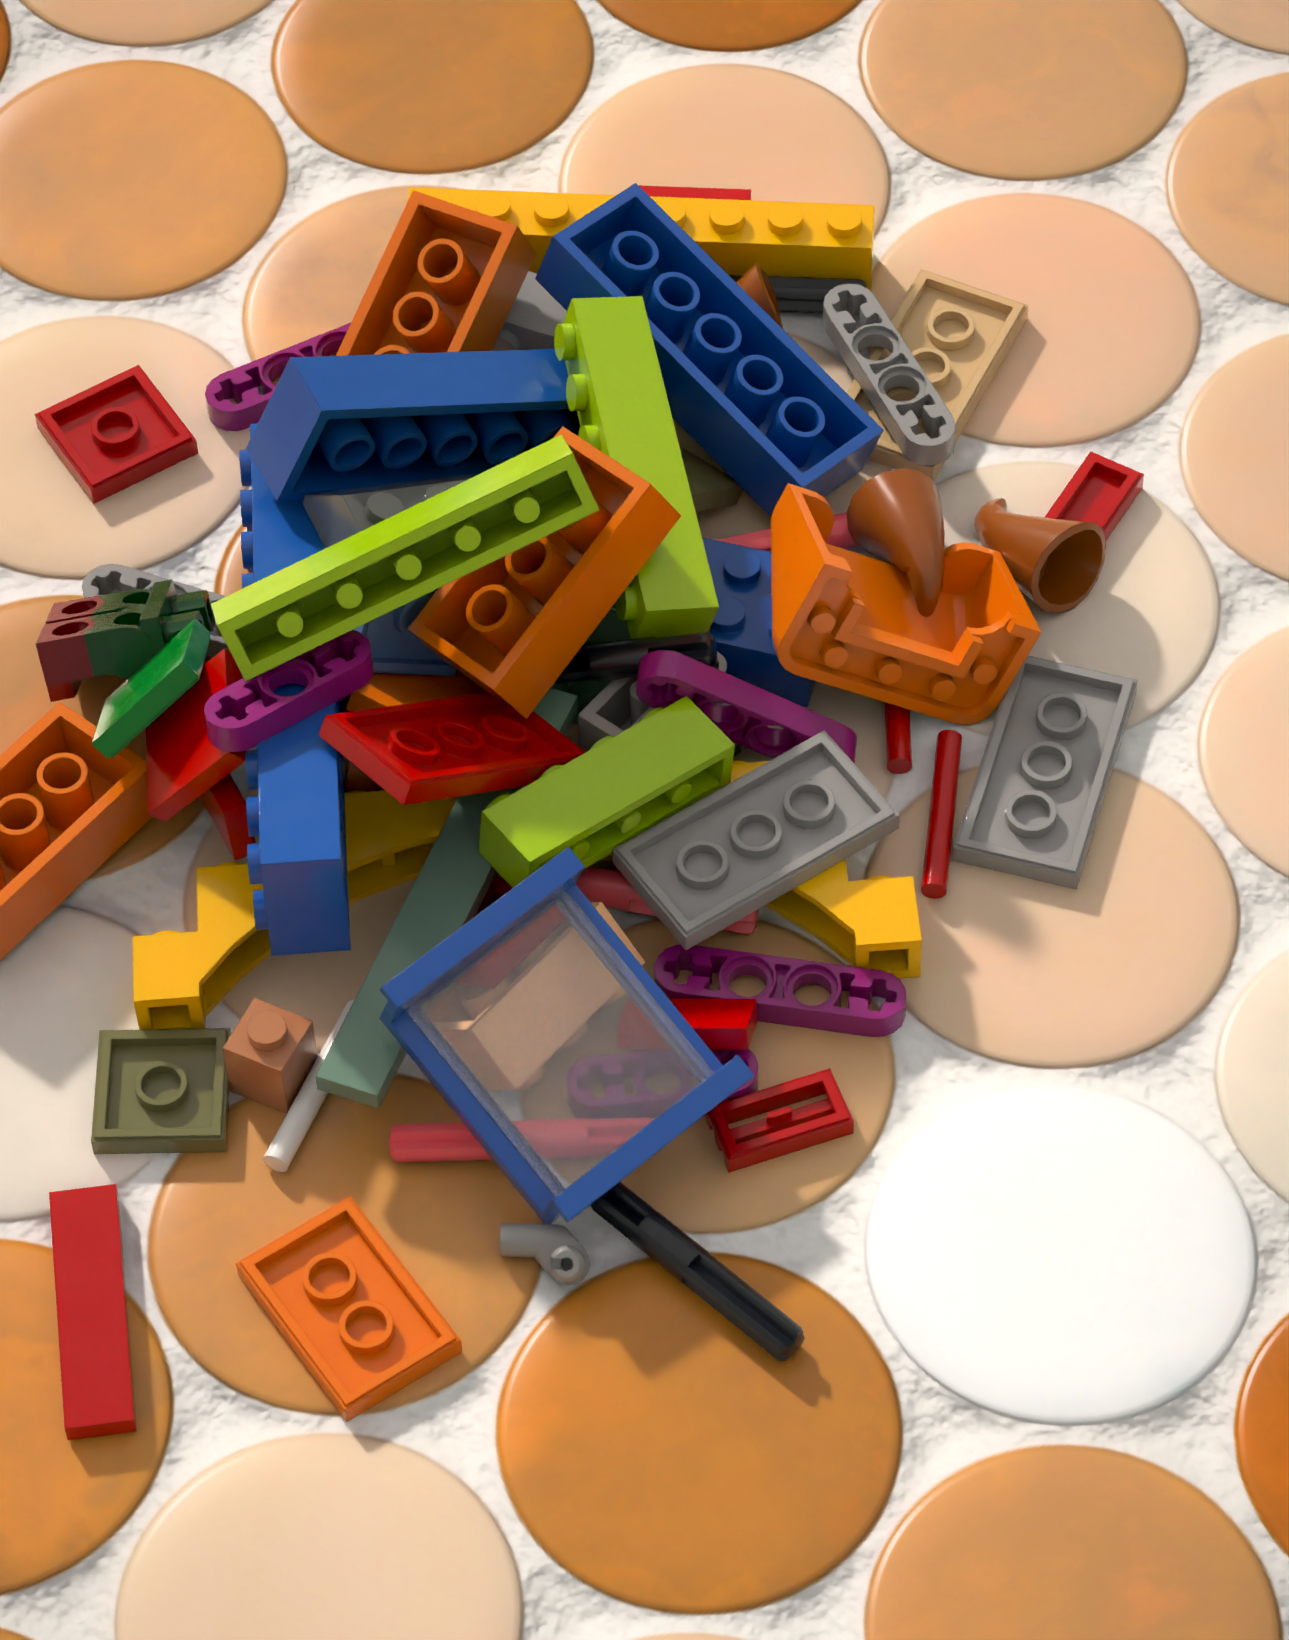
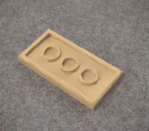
[847,269,1028,481]

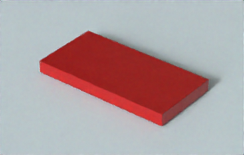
[319,693,586,805]

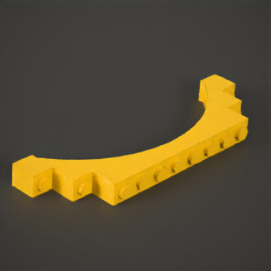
[132,761,922,1030]

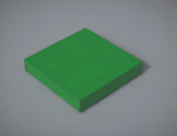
[91,618,211,759]

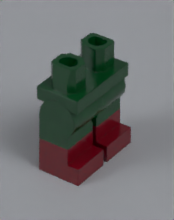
[36,579,215,702]

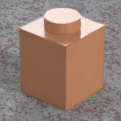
[223,998,318,1114]

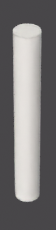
[263,1000,354,1172]

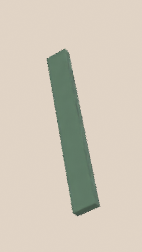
[315,688,578,1109]

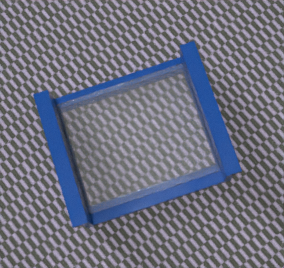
[379,847,755,1225]

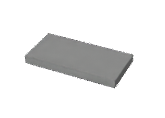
[952,656,1138,890]
[612,730,900,950]

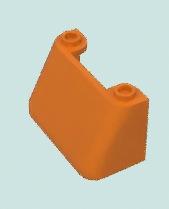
[771,483,1042,725]

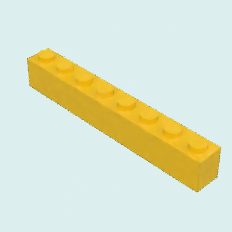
[407,187,875,291]

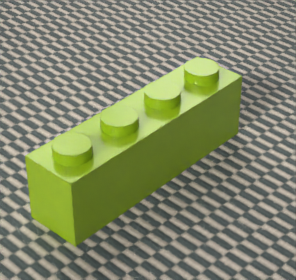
[479,696,735,888]

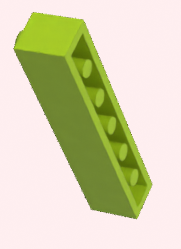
[554,296,719,639]
[211,435,599,681]

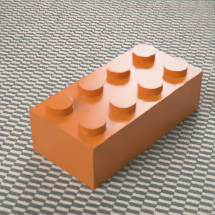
[336,190,537,356]
[408,426,681,719]
[0,701,153,961]

